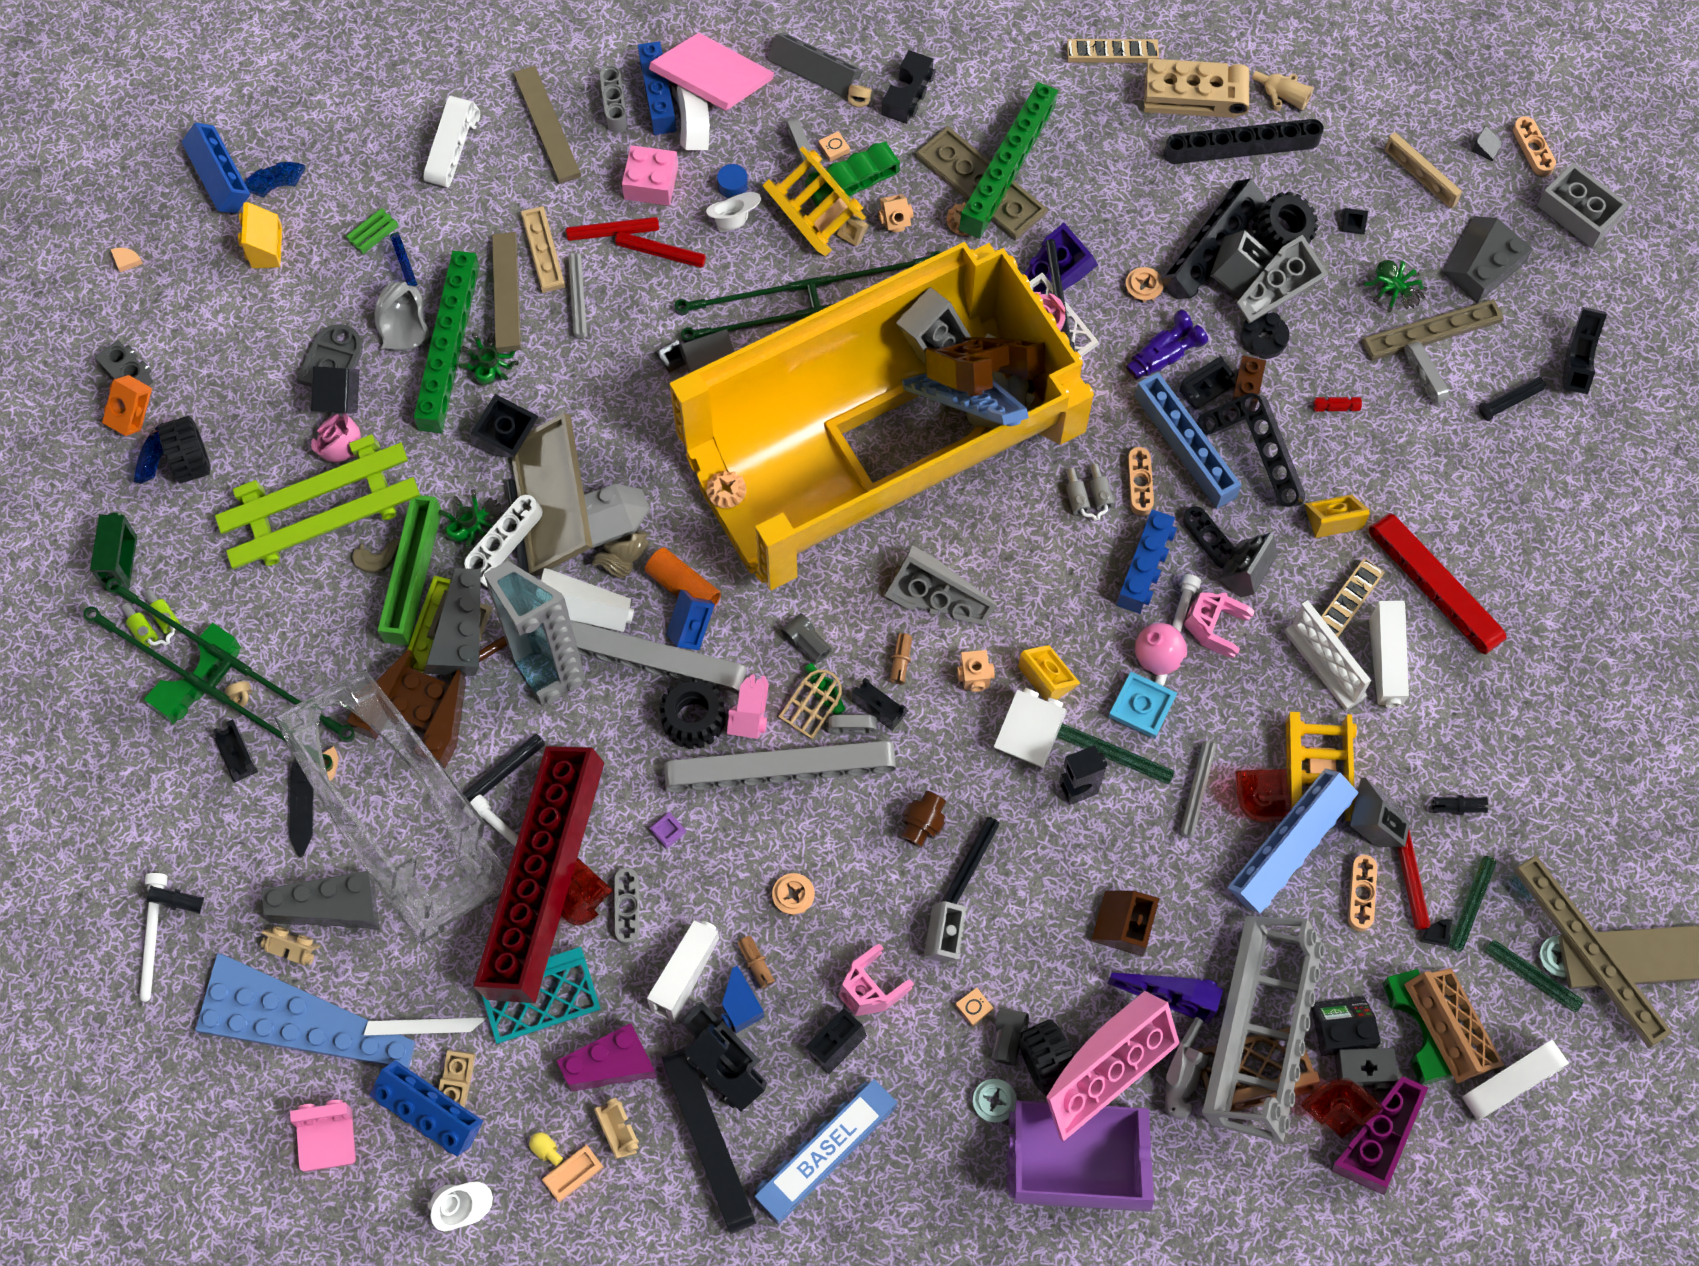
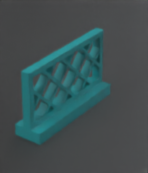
[482,947,601,1044]

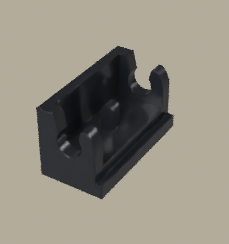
[1179,356,1235,410]
[852,678,908,731]
[213,719,258,783]
[805,1008,867,1074]

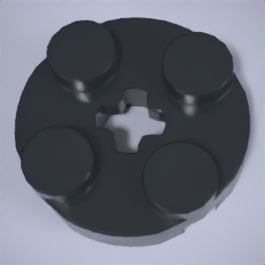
[1240,312,1290,359]

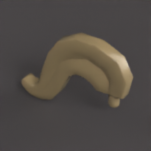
[352,539,400,573]

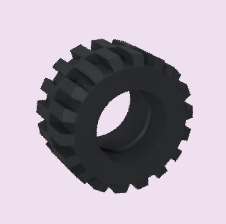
[1252,192,1318,256]
[158,415,211,484]
[659,678,726,749]
[1019,1019,1074,1096]

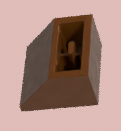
[1091,891,1160,957]

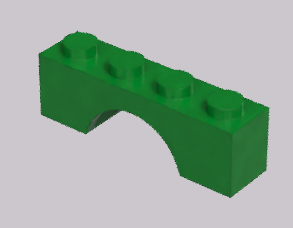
[144,622,241,725]
[1382,969,1453,1085]

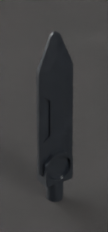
[289,751,314,857]

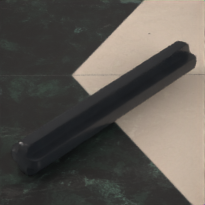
[458,734,545,808]
[941,817,999,904]

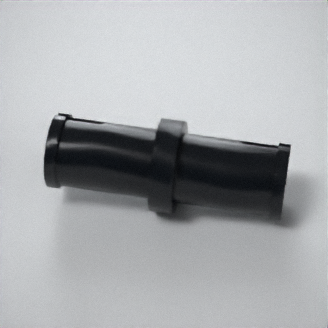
[1432,795,1488,815]
[146,885,204,914]

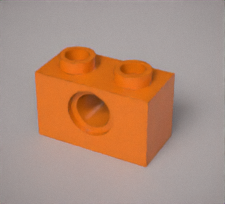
[102,375,152,436]

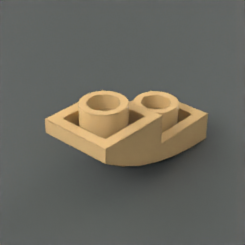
[439,1049,476,1108]

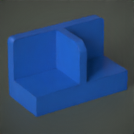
[666,590,715,650]

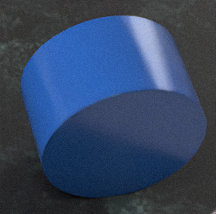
[717,164,748,198]

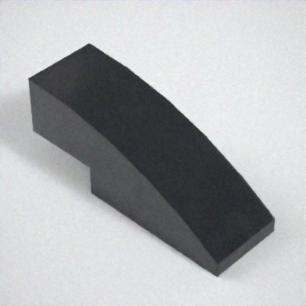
[679,1002,760,1071]

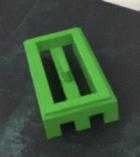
[346,208,399,254]

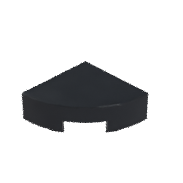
[1421,919,1452,947]

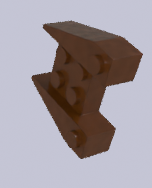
[925,337,1046,396]
[347,650,466,769]

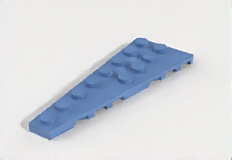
[902,373,1029,426]
[195,954,415,1069]

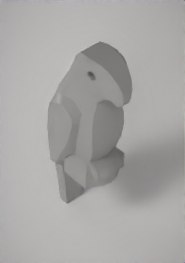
[1164,1017,1210,1120]

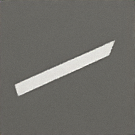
[364,1017,487,1035]

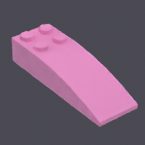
[1046,991,1180,1141]

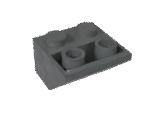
[1210,230,1275,300]
[1219,533,1278,597]
[1350,778,1410,847]

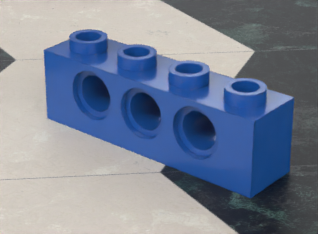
[638,41,676,135]

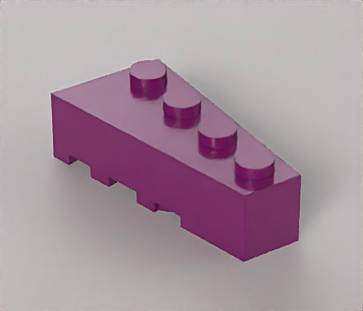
[1332,1076,1428,1196]

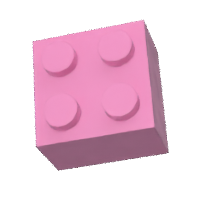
[622,145,678,206]

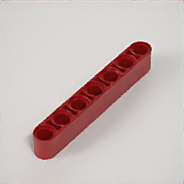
[1369,513,1507,655]

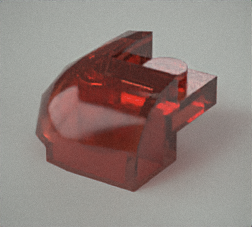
[1235,769,1291,822]
[561,857,613,926]
[1302,1078,1382,1138]

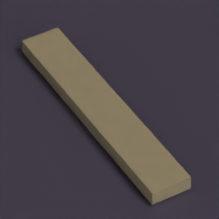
[514,65,581,184]
[492,232,521,353]
[1361,299,1504,361]

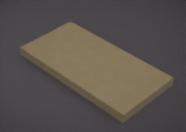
[512,413,593,576]

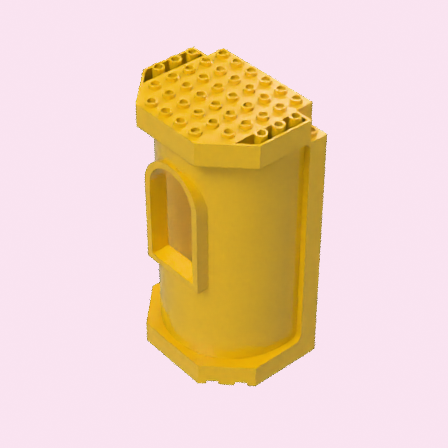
[669,242,1094,591]

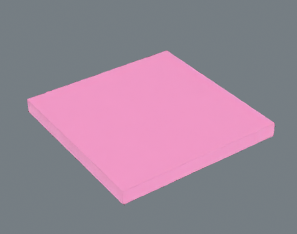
[649,33,774,111]

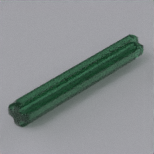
[1449,856,1497,952]
[1485,940,1584,1012]

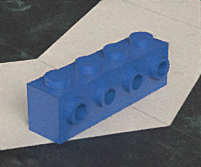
[182,122,251,213]
[1117,509,1177,614]
[369,1060,483,1157]

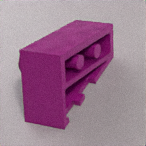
[557,1023,657,1092]

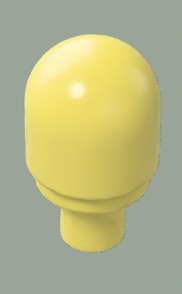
[529,1132,563,1166]

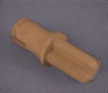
[889,633,912,685]
[738,936,775,989]

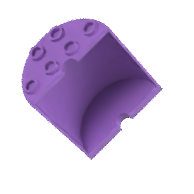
[1006,1100,1154,1212]

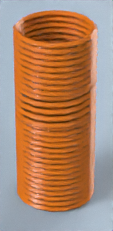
[645,547,721,607]

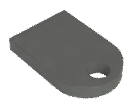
[296,324,363,387]

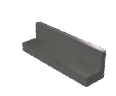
[768,33,863,97]

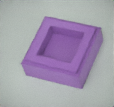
[649,812,686,849]

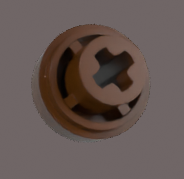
[901,790,946,848]

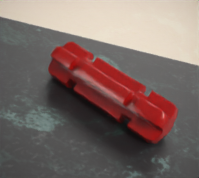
[1313,397,1362,412]

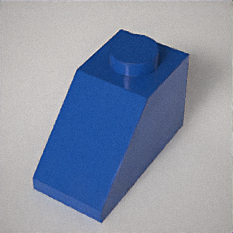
[720,965,764,1033]

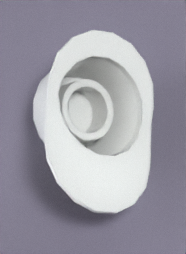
[706,192,761,232]
[427,1182,493,1231]

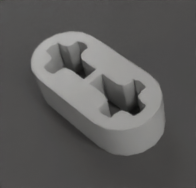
[828,715,877,735]

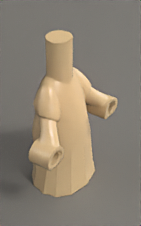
[1252,71,1314,111]

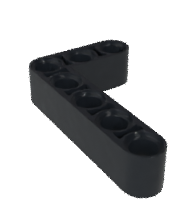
[1196,393,1305,507]

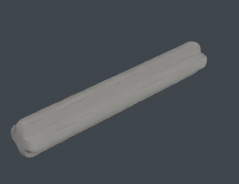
[568,253,587,339]
[1180,741,1216,838]

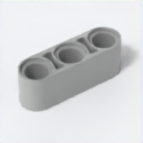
[600,65,627,133]

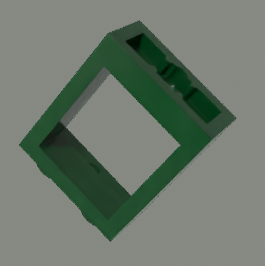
[90,512,138,590]

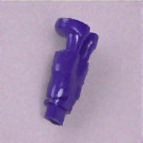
[1126,309,1208,380]

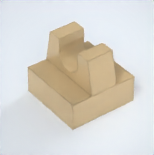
[837,215,869,246]

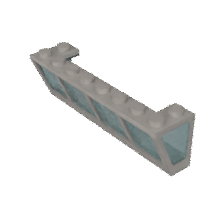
[484,560,586,705]

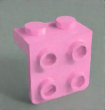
[290,1100,356,1172]

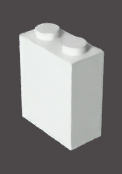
[994,688,1067,769]

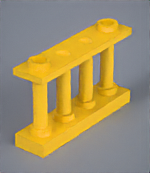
[762,146,866,256]
[1285,712,1357,821]

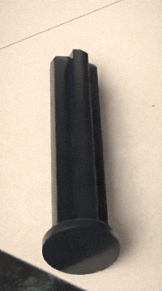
[1479,377,1546,421]

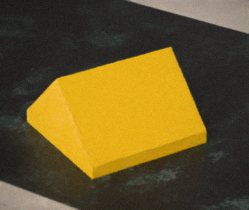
[1305,494,1370,538]
[1018,645,1080,701]

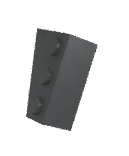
[1443,216,1533,303]

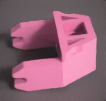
[1184,593,1254,658]
[727,674,769,739]
[838,944,914,1016]

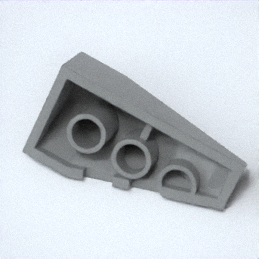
[1236,235,1329,323]
[885,545,997,625]

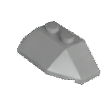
[584,484,650,548]

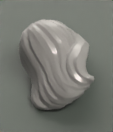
[374,281,430,351]

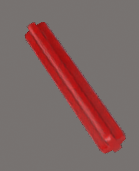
[566,217,659,241]
[615,232,706,268]
[1397,830,1431,930]

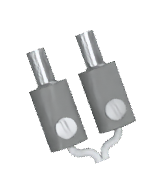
[1066,464,1115,521]

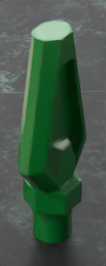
[804,663,845,715]

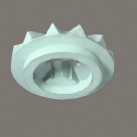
[1539,935,1566,979]
[973,1079,1017,1123]

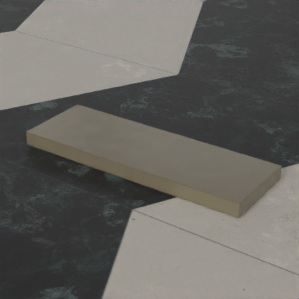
[915,126,1048,241]
[1558,926,1699,989]

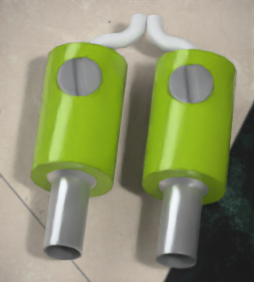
[121,589,181,647]

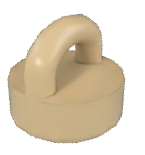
[848,85,872,107]
[224,681,252,707]

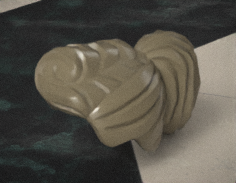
[592,530,649,578]

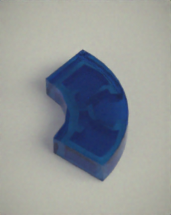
[244,162,306,198]
[390,232,417,286]
[134,423,164,484]

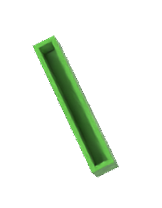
[378,495,442,646]

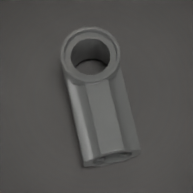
[781,613,831,664]
[992,1008,1029,1065]

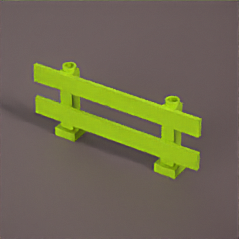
[215,434,421,570]

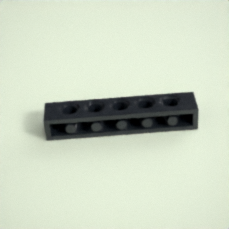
[1160,178,1267,299]

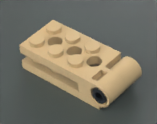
[1144,58,1249,118]

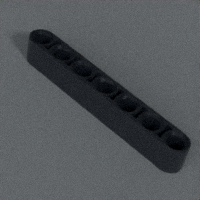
[1164,119,1324,164]
[661,1047,756,1235]

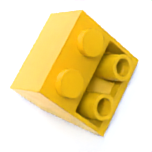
[238,202,282,268]

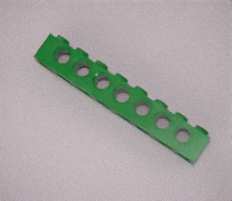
[959,82,1059,239]
[414,250,480,434]

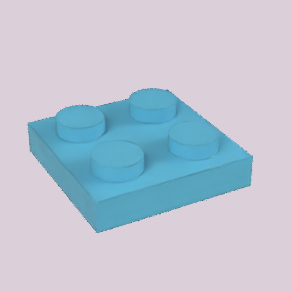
[1109,671,1177,739]

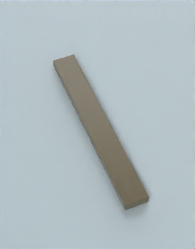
[1513,855,1673,1049]

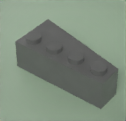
[423,568,481,676]
[261,871,380,930]

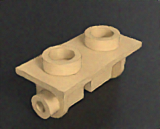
[261,926,320,966]
[594,1098,639,1159]

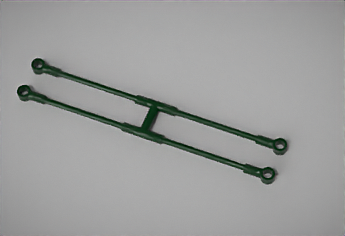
[675,251,942,343]
[83,578,355,772]

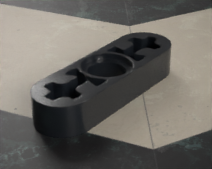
[1183,506,1236,568]

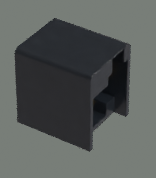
[311,366,360,413]

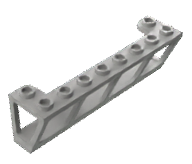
[1202,916,1325,1143]

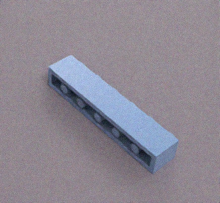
[1227,768,1359,913]

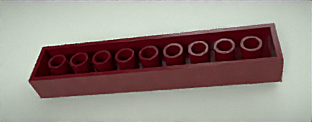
[473,746,604,1003]

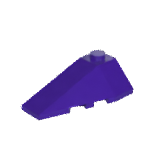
[1024,222,1098,295]
[1107,972,1223,1025]

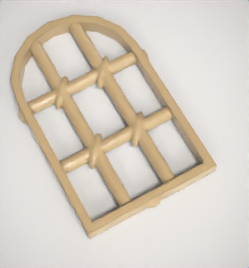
[779,670,842,740]

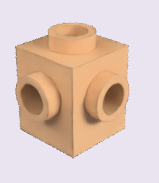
[878,194,913,232]
[957,650,995,692]

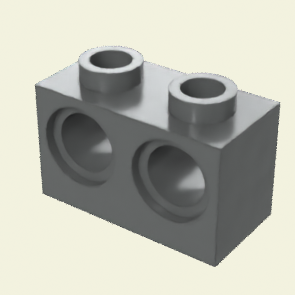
[95,340,153,386]

